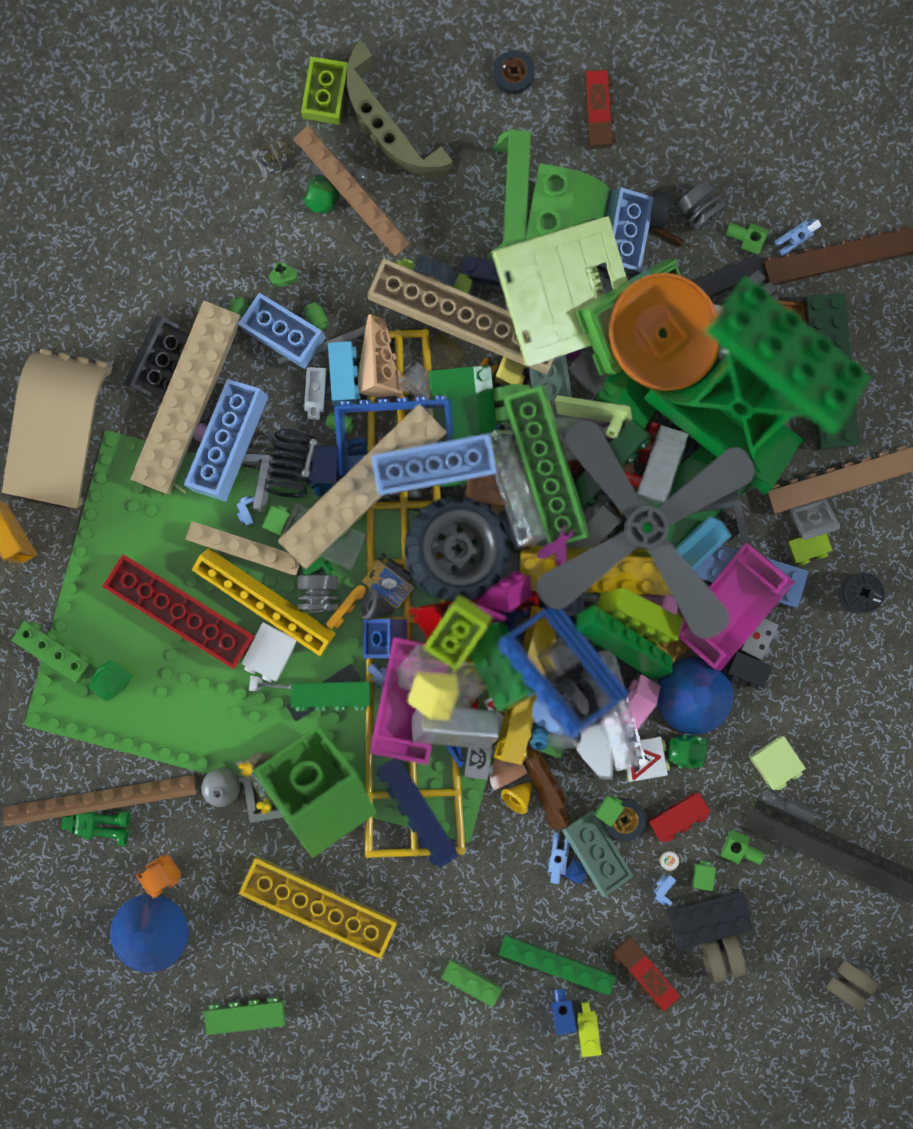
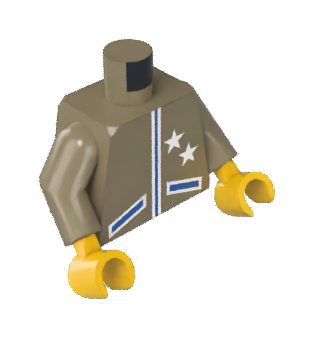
[239,752,274,814]

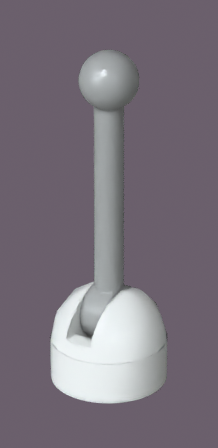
[249,676,292,691]

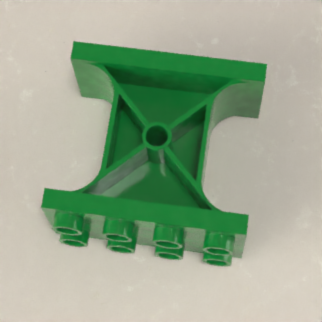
[643,276,871,495]

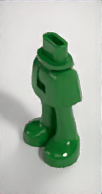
[62,810,131,847]

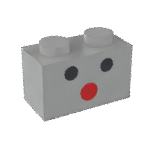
[739,619,779,660]

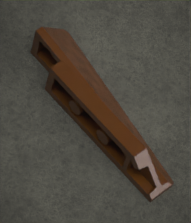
[525,739,570,829]

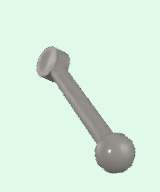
[301,439,317,477]

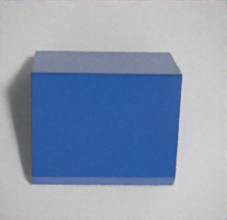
[347,437,367,456]

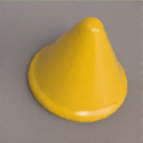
[501,782,532,814]

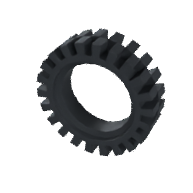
[553,666,608,728]

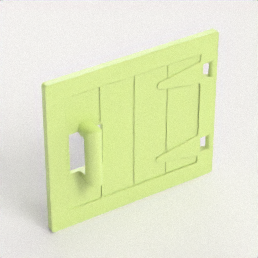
[493,216,627,366]

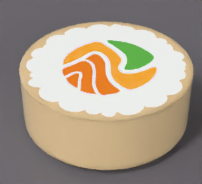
[659,851,679,871]

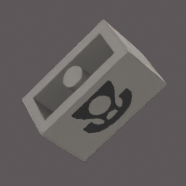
[464,744,496,780]

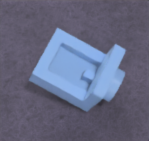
[237,495,255,527]
[654,874,676,906]

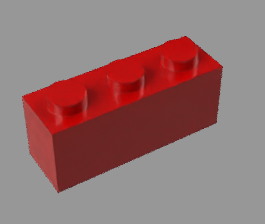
[647,791,711,843]

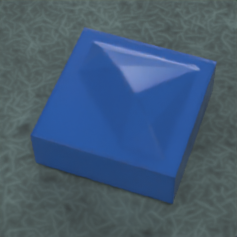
[564,858,587,885]

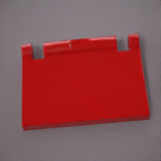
[408,606,444,639]

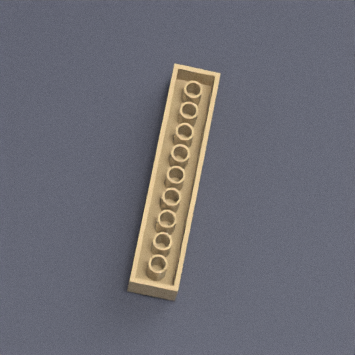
[368,258,554,375]
[131,300,242,495]
[278,404,447,569]

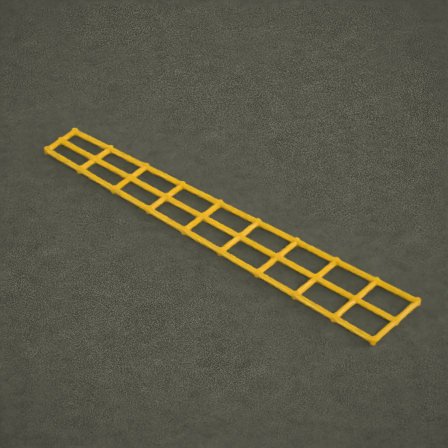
[365,329,466,858]

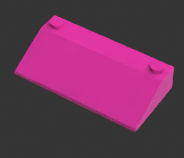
[679,543,795,671]
[370,637,448,765]

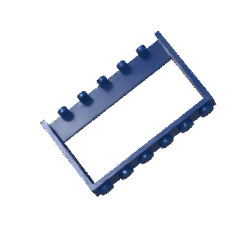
[334,396,454,476]
[498,607,629,739]

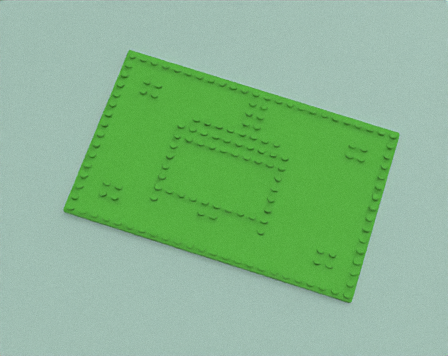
[25,431,539,843]

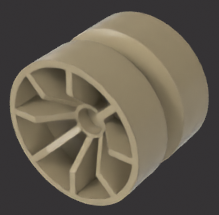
[702,935,746,983]
[826,960,879,1012]

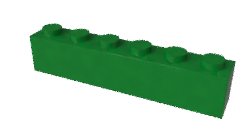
[576,605,673,681]
[499,933,616,996]

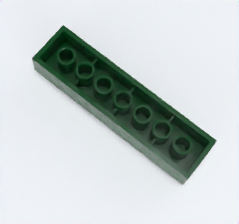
[803,293,860,450]

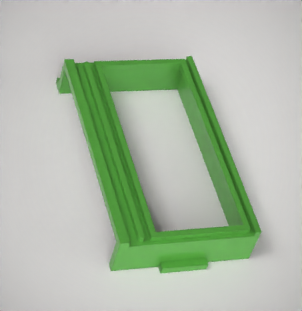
[487,129,531,263]
[575,259,681,376]

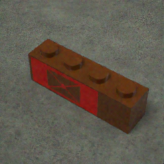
[584,69,616,150]
[612,935,682,1013]

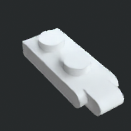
[304,367,326,420]

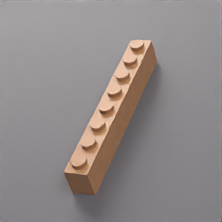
[293,126,411,256]
[766,445,913,515]

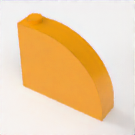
[0,501,38,565]

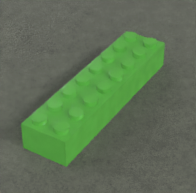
[504,385,590,544]

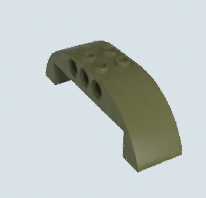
[347,41,453,177]

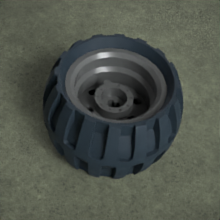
[404,496,510,602]

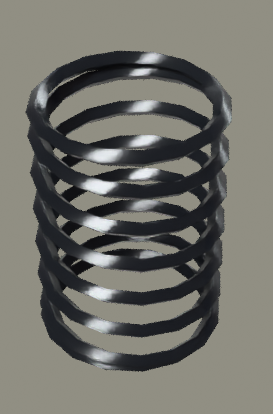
[265,429,316,498]

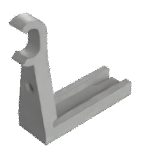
[242,454,274,514]
[235,760,282,823]

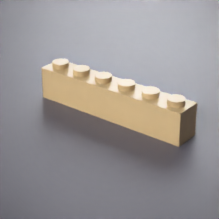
[185,521,301,577]

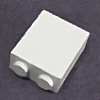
[242,623,298,683]

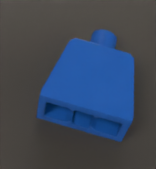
[551,989,576,1035]

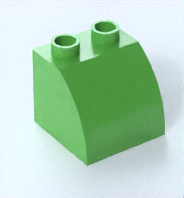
[525,163,611,268]
[253,726,377,858]

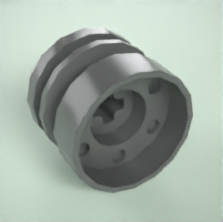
[676,180,728,231]
[298,576,338,613]

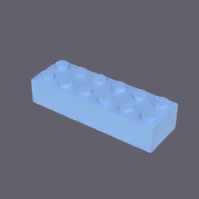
[184,379,268,502]
[371,434,496,495]

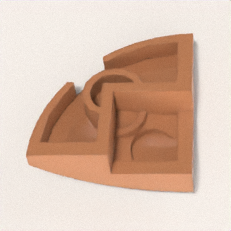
[489,758,528,791]

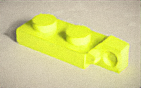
[577,1001,602,1057]

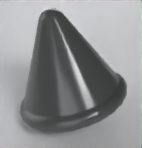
[361,588,394,620]

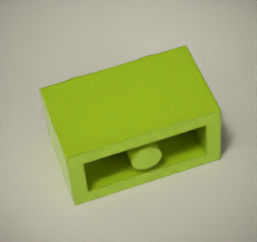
[786,533,833,566]

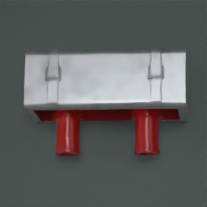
[624,426,688,509]
[412,694,498,749]

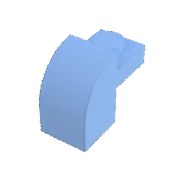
[532,698,564,736]

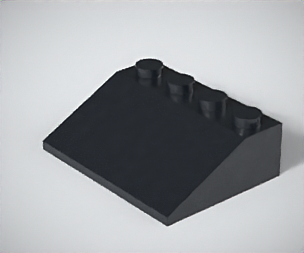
[124,316,191,403]

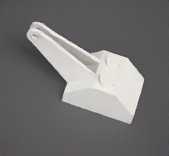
[572,683,615,780]

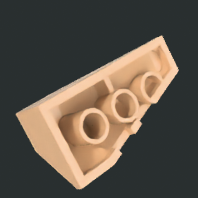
[358,314,403,397]

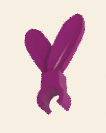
[537,525,574,567]

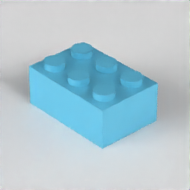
[328,341,360,406]

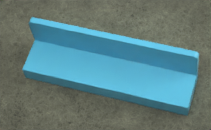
[675,517,731,570]

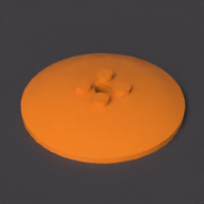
[609,273,720,391]

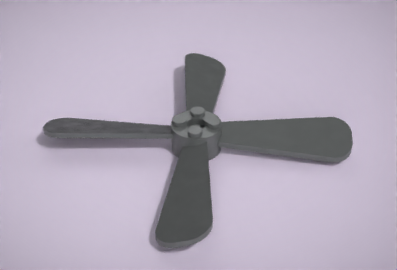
[537,420,754,639]

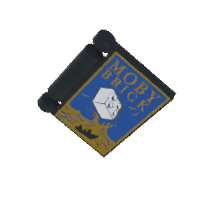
[361,553,417,610]

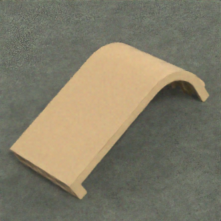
[2,349,112,509]

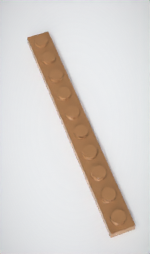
[3,775,196,826]

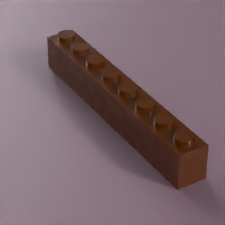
[762,227,913,286]

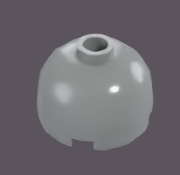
[201,767,241,807]

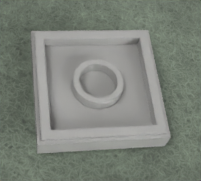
[789,498,840,540]

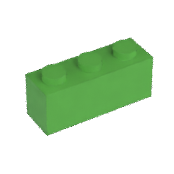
[442,958,502,1007]

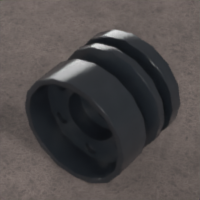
[838,572,885,614]

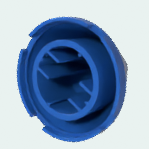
[657,658,733,735]
[110,894,189,972]

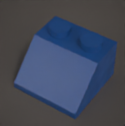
[363,619,407,658]

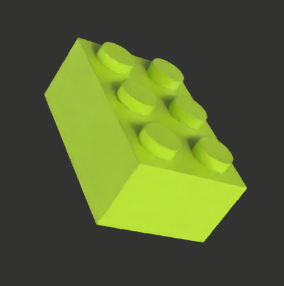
[301,57,348,125]
[423,595,492,670]

